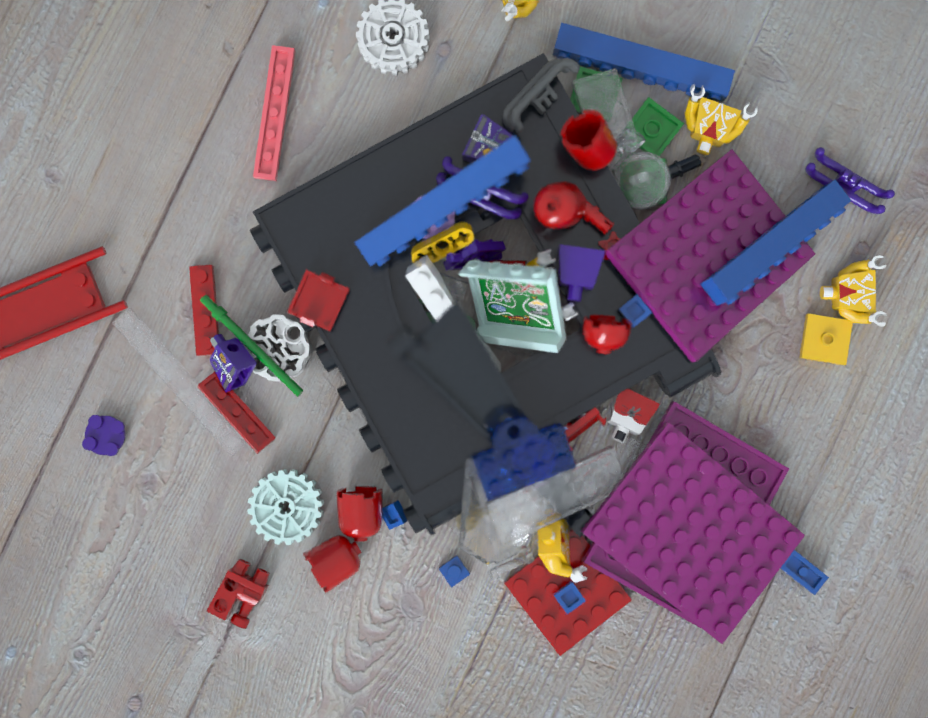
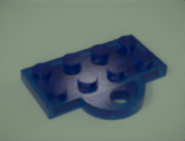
[471,417,576,501]

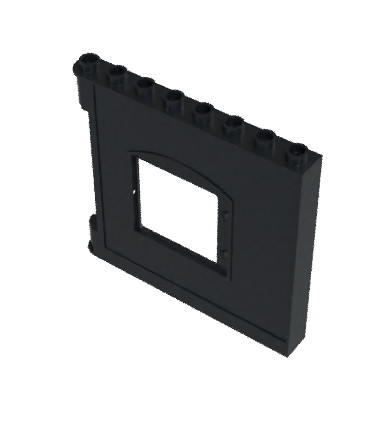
[250,53,721,536]

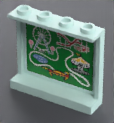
[459,260,567,353]

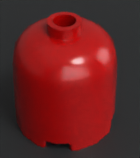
[561,110,617,170]
[534,181,586,229]
[337,486,383,542]
[303,535,362,593]

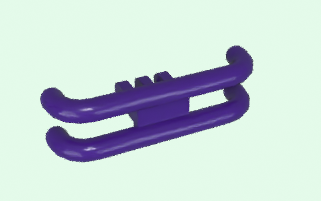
[805,147,895,214]
[436,156,529,220]

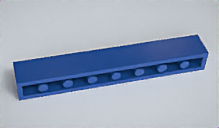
[552,23,735,103]
[355,136,532,266]
[701,179,851,306]

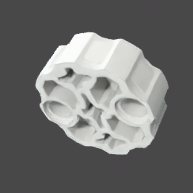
[243,315,313,382]

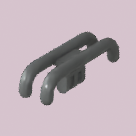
[502,58,580,132]

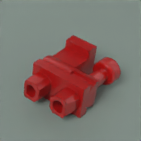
[206,559,270,629]

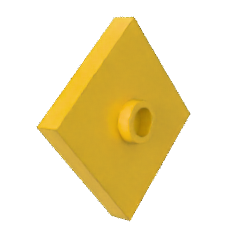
[799,313,853,366]

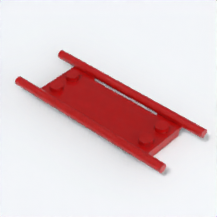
[0,246,128,360]

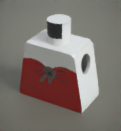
[607,389,660,443]

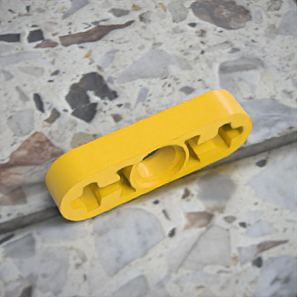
[411,222,474,263]

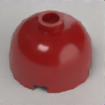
[583,314,631,354]

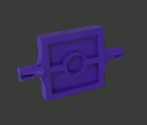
[443,239,506,271]

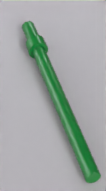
[200,295,304,397]

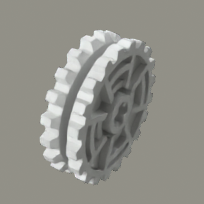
[356,0,430,75]

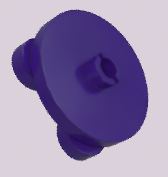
[82,415,126,456]

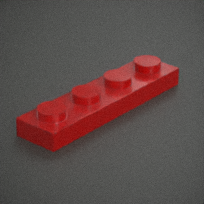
[189,264,219,356]
[197,371,276,454]

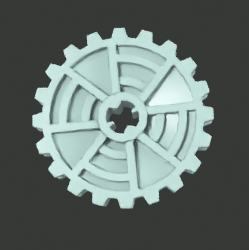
[247,469,324,545]

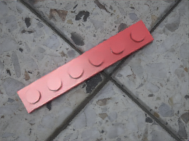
[253,45,296,181]

